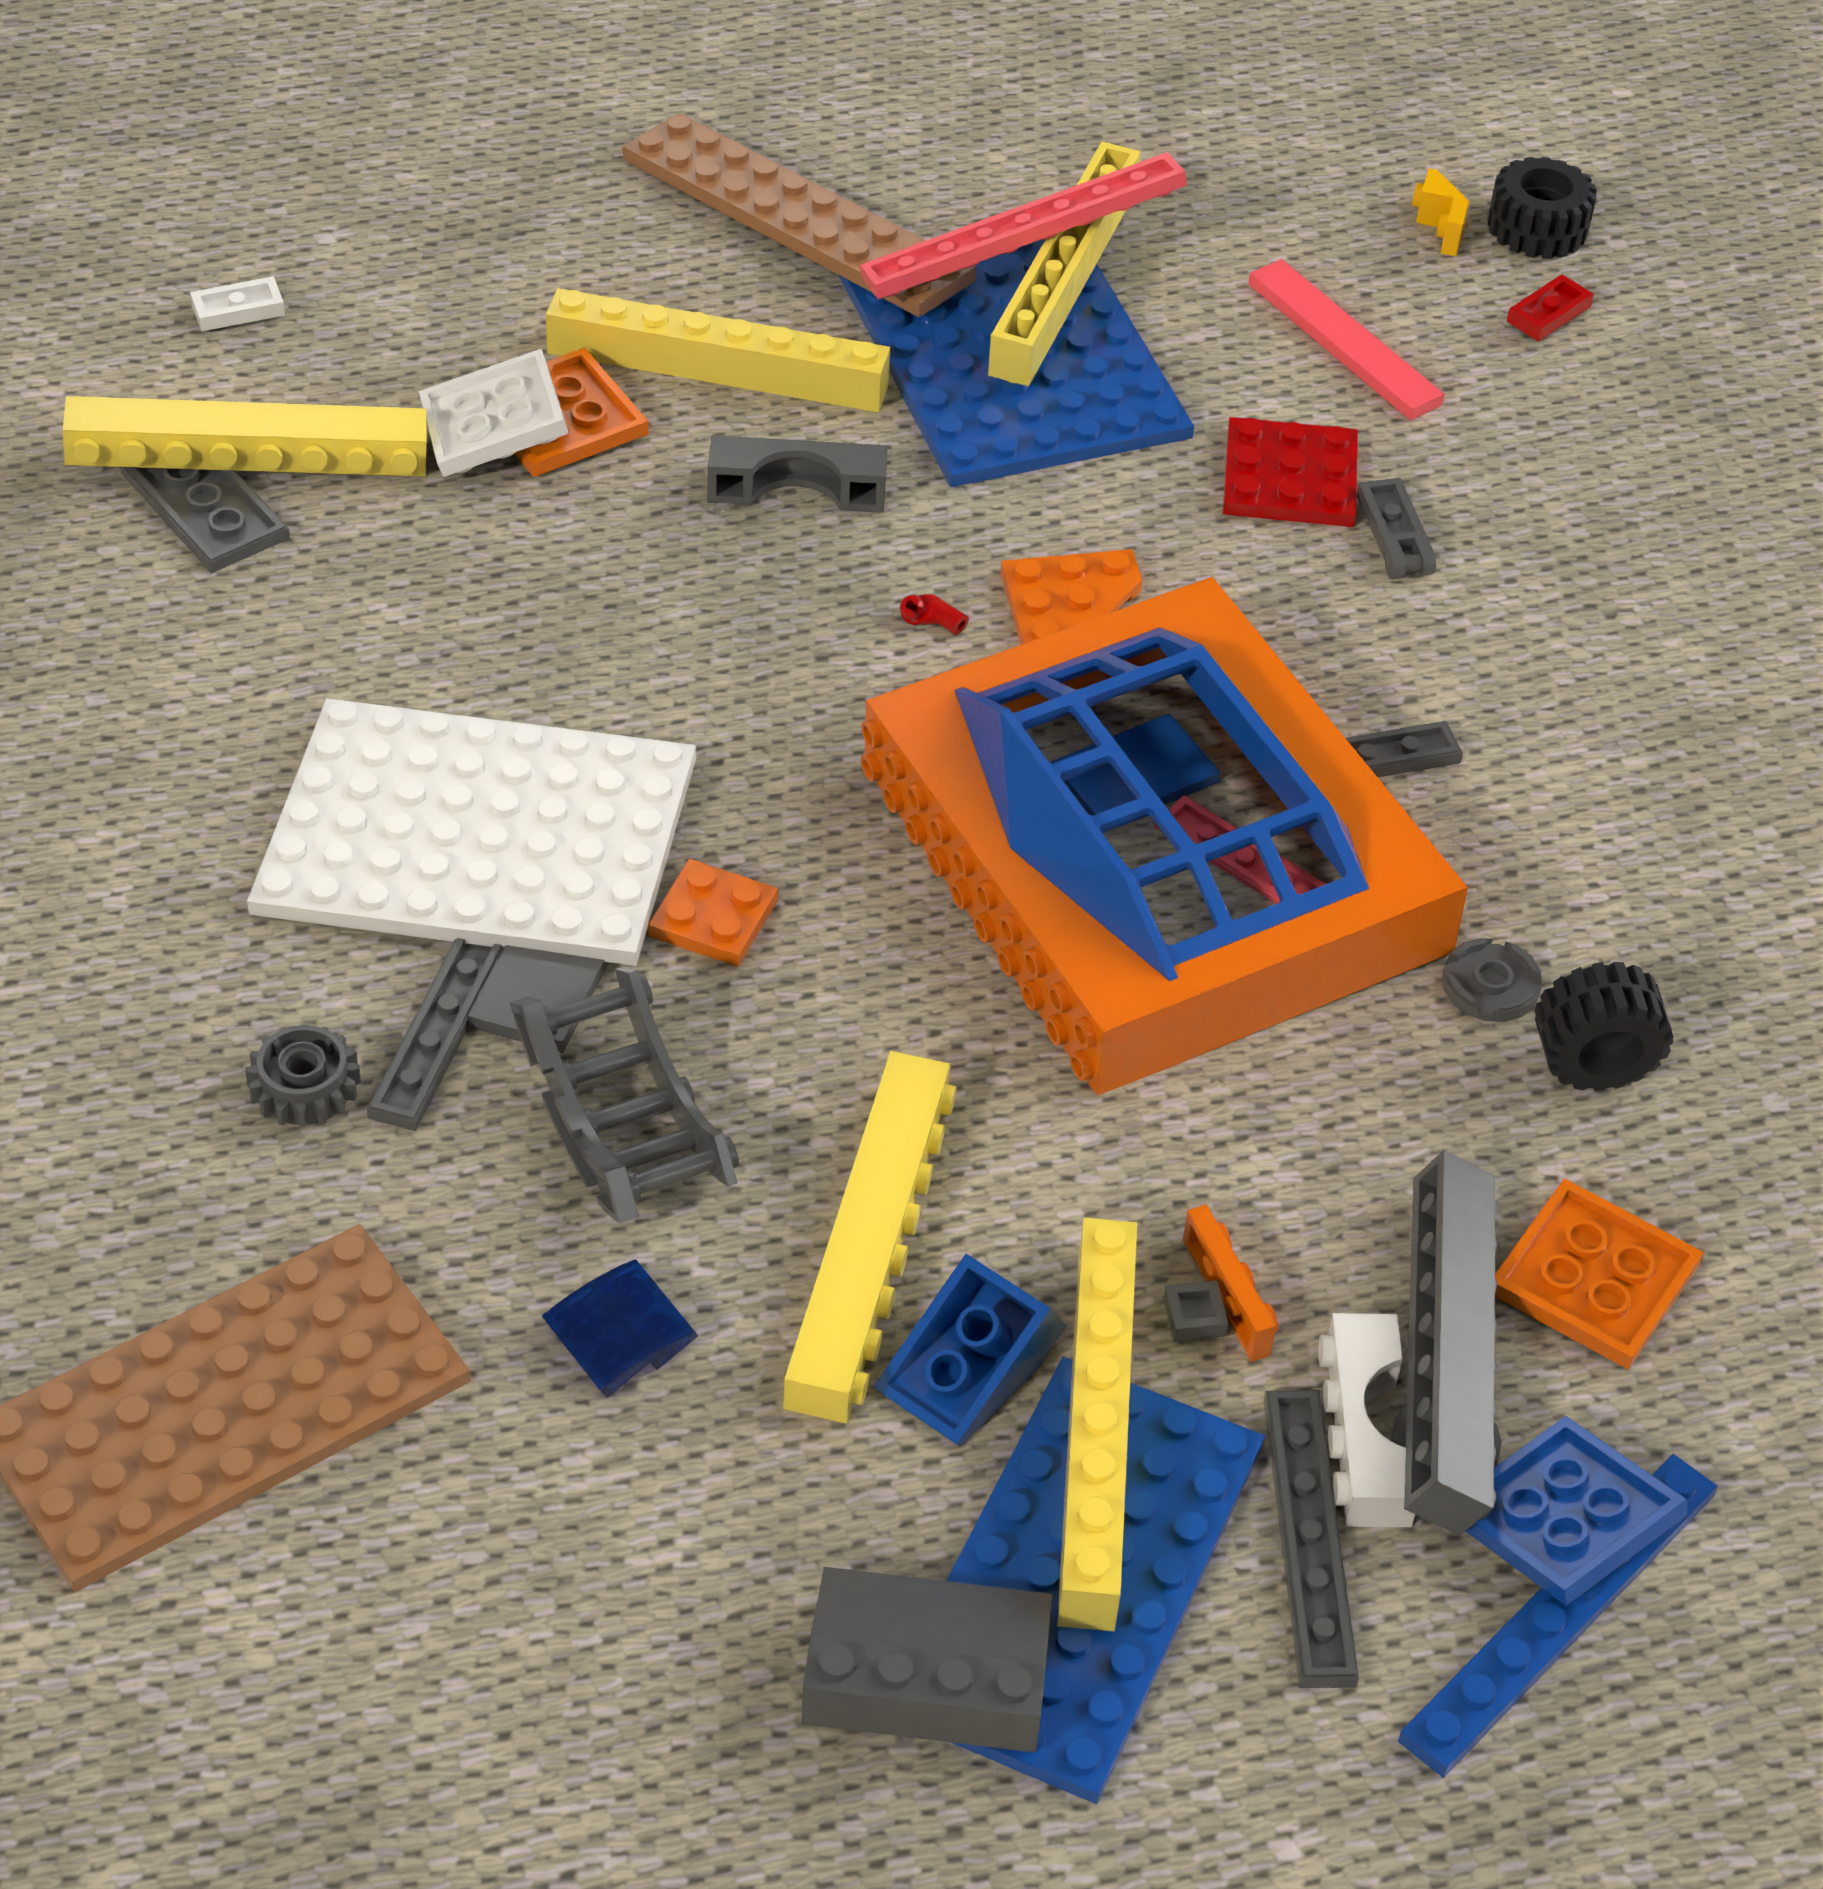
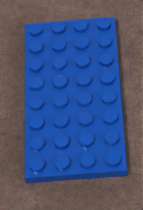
[946,1356,1265,1804]

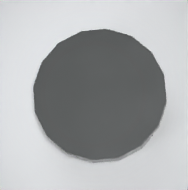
[1442,938,1542,1022]

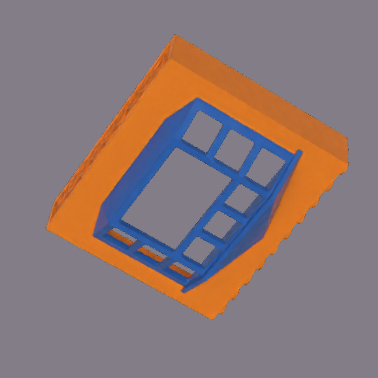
[861,577,1468,1096]

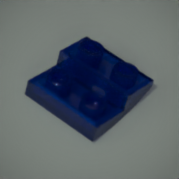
[542,1259,698,1398]

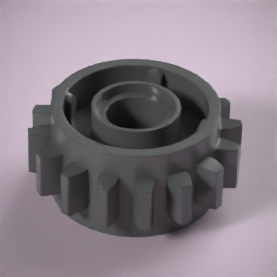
[245,1025,361,1128]

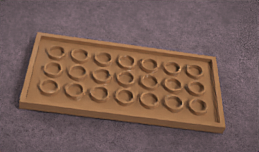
[0,1224,471,1593]

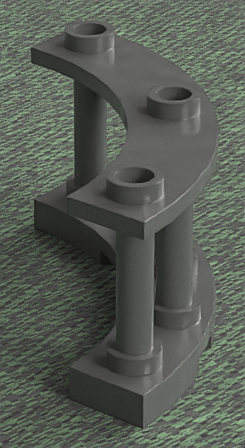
[510,966,739,1223]

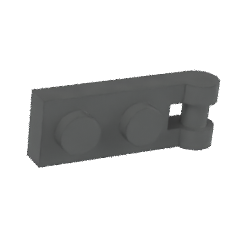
[1356,478,1436,579]

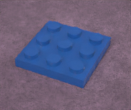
[1466,1416,1688,1606]

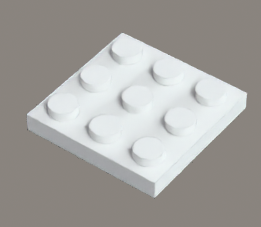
[418,349,569,477]

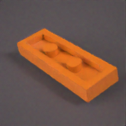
[1182,1204,1278,1362]

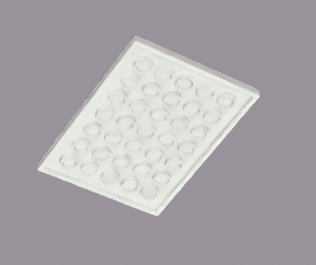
[247,698,696,966]

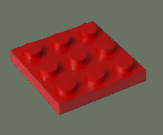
[1222,417,1358,527]

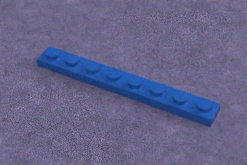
[1398,1453,1718,1778]

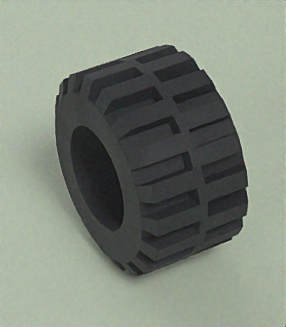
[1488,157,1597,259]
[1534,962,1674,1091]

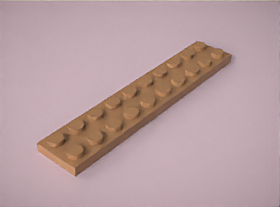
[622,113,976,318]

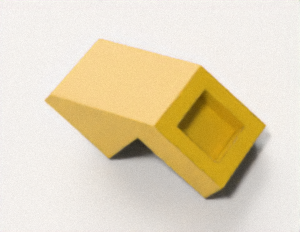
[1411,168,1469,256]

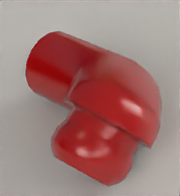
[899,594,969,635]

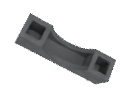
[707,435,888,513]

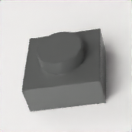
[1163,1280,1228,1342]

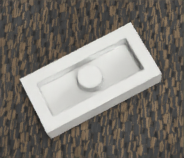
[190,276,285,332]

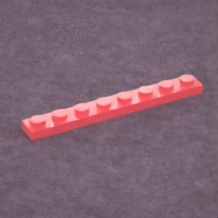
[860,152,1187,299]

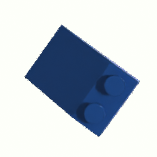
[873,1253,1067,1447]

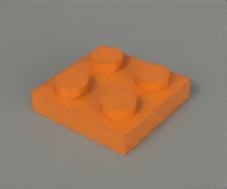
[648,858,779,967]

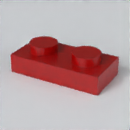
[1506,274,1594,342]

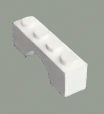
[1318,1313,1415,1527]

